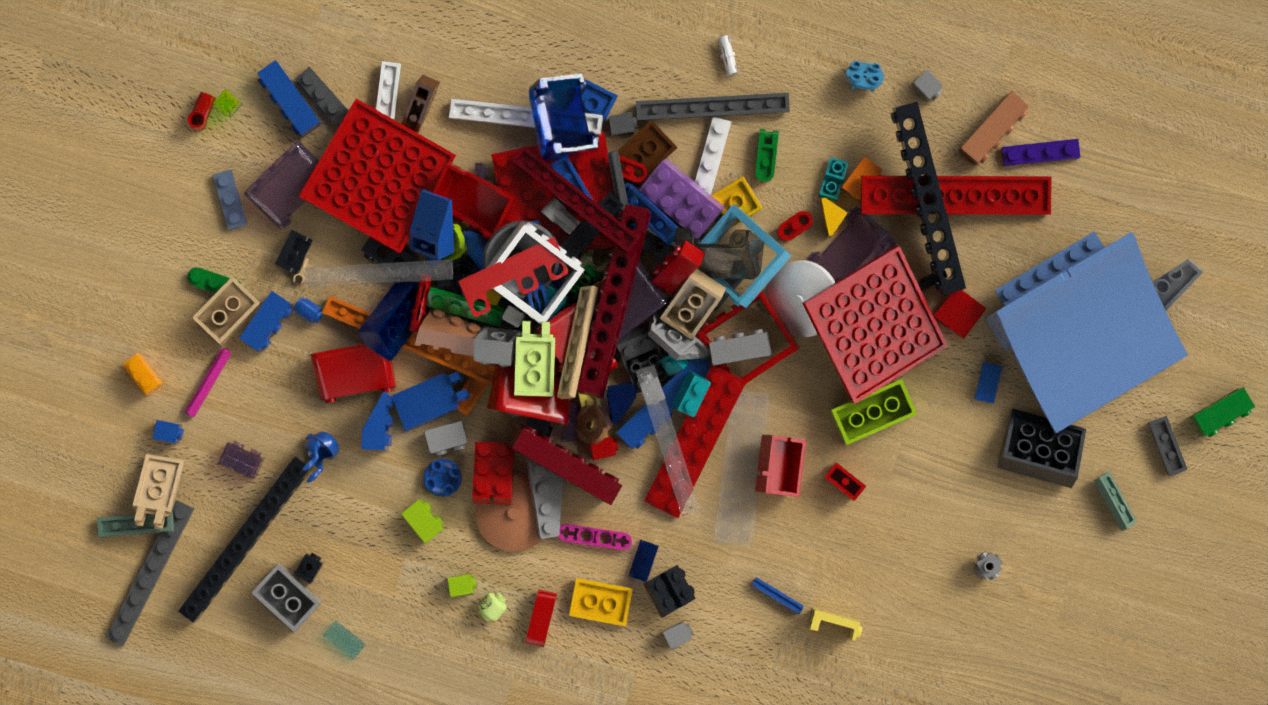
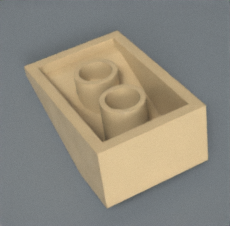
[192,276,260,346]

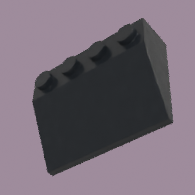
[997,408,1086,488]

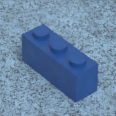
[239,291,293,352]

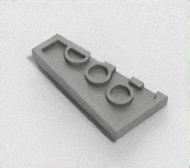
[527,462,563,539]

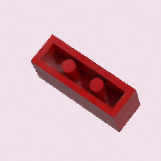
[652,241,705,294]

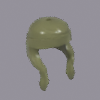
[578,249,626,282]

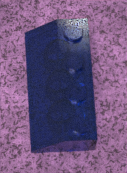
[357,281,430,361]
[606,382,636,426]

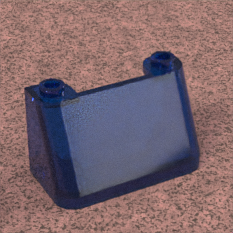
[528,73,599,161]

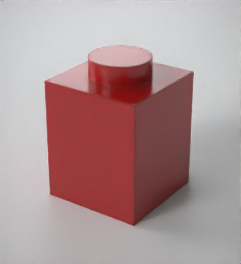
[590,436,619,460]

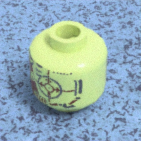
[478,593,507,622]

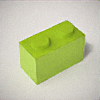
[401,499,445,544]

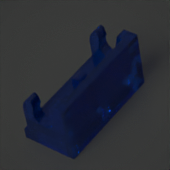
[628,539,659,582]

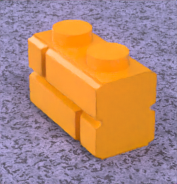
[122,353,164,396]

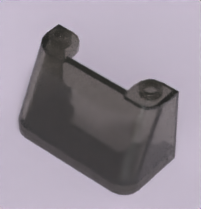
[675,228,764,279]

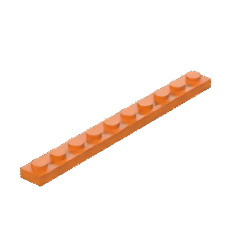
[322,295,495,386]

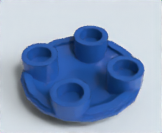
[424,459,462,497]

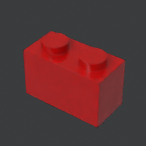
[823,462,866,501]

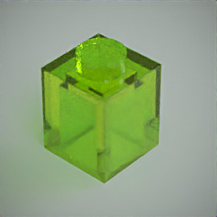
[213,89,243,118]

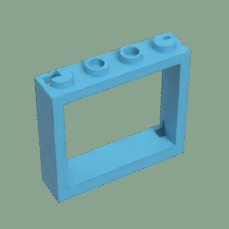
[696,204,792,308]

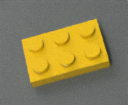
[569,578,633,627]

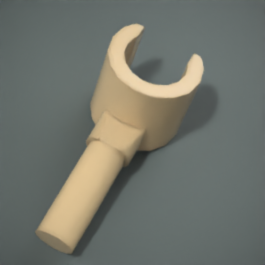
[293,258,309,284]

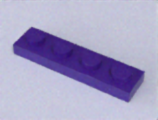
[1002,139,1081,166]

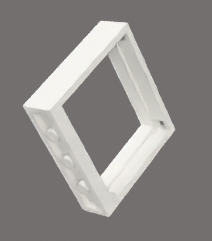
[486,222,584,324]

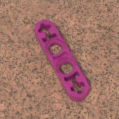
[559,524,632,550]

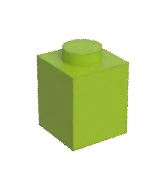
[447,573,477,597]

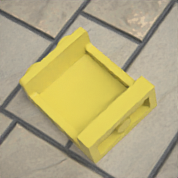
[808,608,862,641]

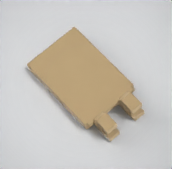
[132,454,184,530]

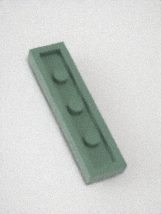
[97,512,174,538]

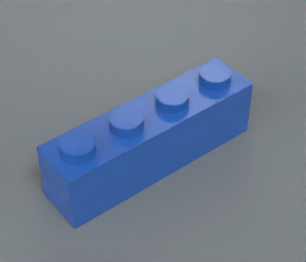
[257,60,322,137]

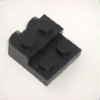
[643,565,696,618]

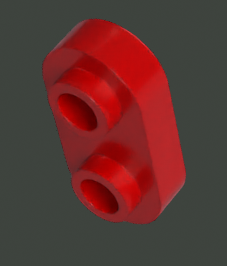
[619,156,648,183]
[777,211,813,241]

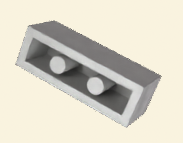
[709,329,772,365]

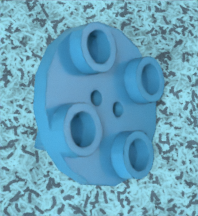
[846,61,884,92]

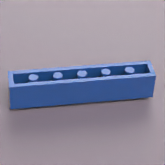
[616,358,711,449]

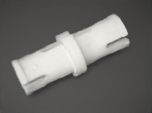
[717,36,738,76]

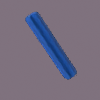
[751,577,804,614]

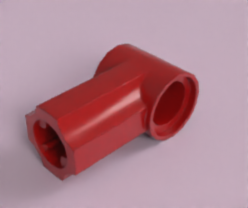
[187,92,216,131]

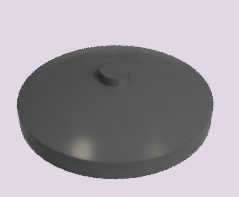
[483,221,559,298]

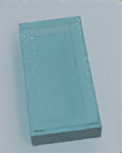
[324,621,366,660]

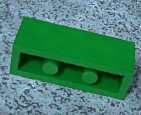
[1190,387,1255,437]

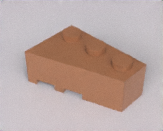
[415,308,483,356]

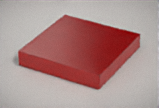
[933,290,987,339]

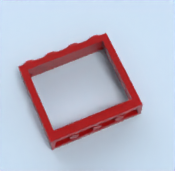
[697,290,800,384]

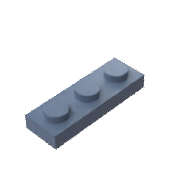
[213,170,248,230]

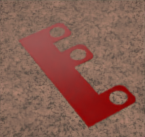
[458,237,568,317]

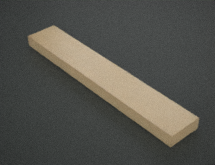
[557,285,598,399]

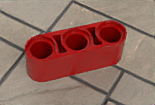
[525,589,557,648]

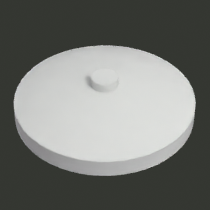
[766,260,835,337]

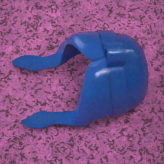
[302,431,339,483]

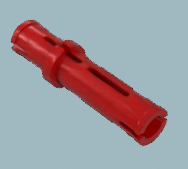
[408,273,433,332]

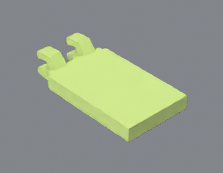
[514,321,555,396]

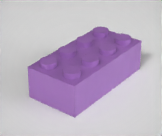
[639,158,725,239]

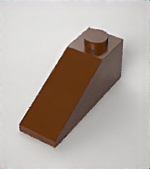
[401,75,440,134]

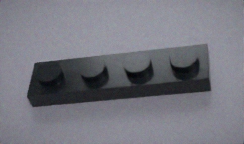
[560,192,625,259]

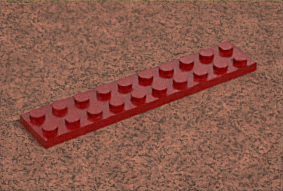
[860,175,1052,215]

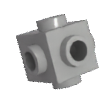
[974,551,1003,580]

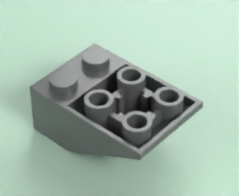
[617,322,671,394]

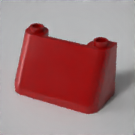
[310,341,397,404]
[487,363,570,425]

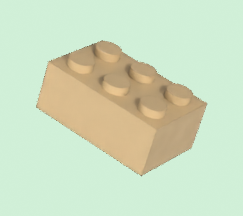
[660,269,726,339]

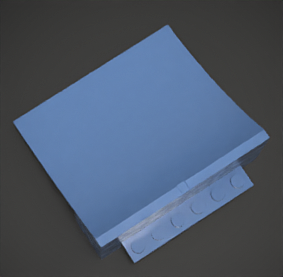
[985,231,1188,433]

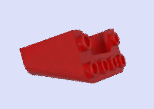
[432,163,517,240]
[535,303,619,391]

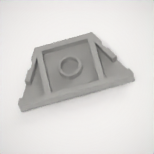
[648,303,711,360]

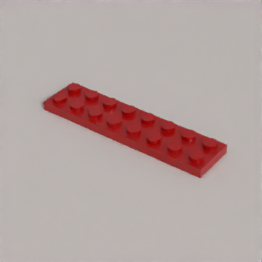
[644,364,747,518]

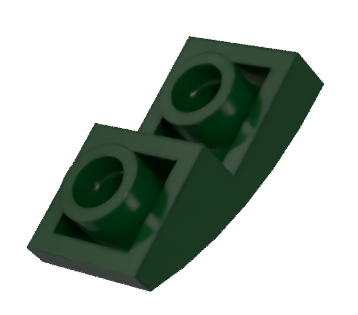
[566,263,601,303]

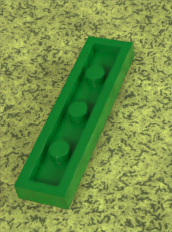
[426,287,505,327]

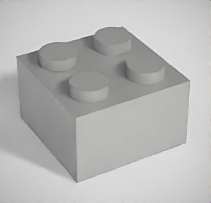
[474,326,522,367]

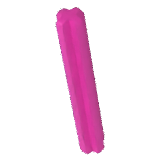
[185,348,231,417]

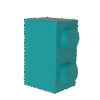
[672,370,711,417]

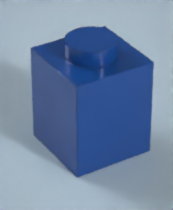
[153,420,184,443]

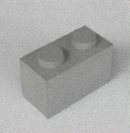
[424,421,469,456]

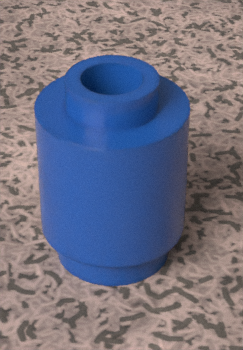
[293,297,323,324]

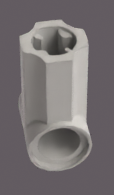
[541,197,580,235]

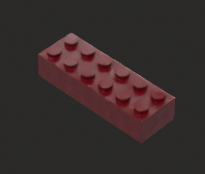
[506,425,623,505]

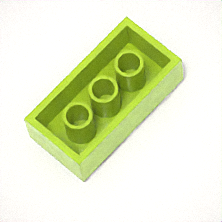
[830,379,917,445]

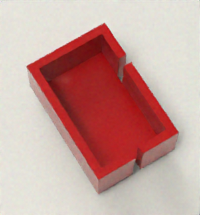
[755,434,806,497]
[472,442,515,505]

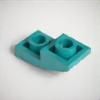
[818,157,849,202]

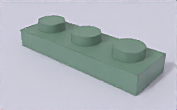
[1094,472,1137,531]

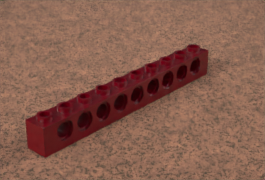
[577,204,651,399]

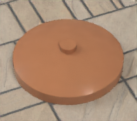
[475,475,542,552]

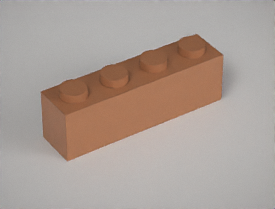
[959,91,1029,165]

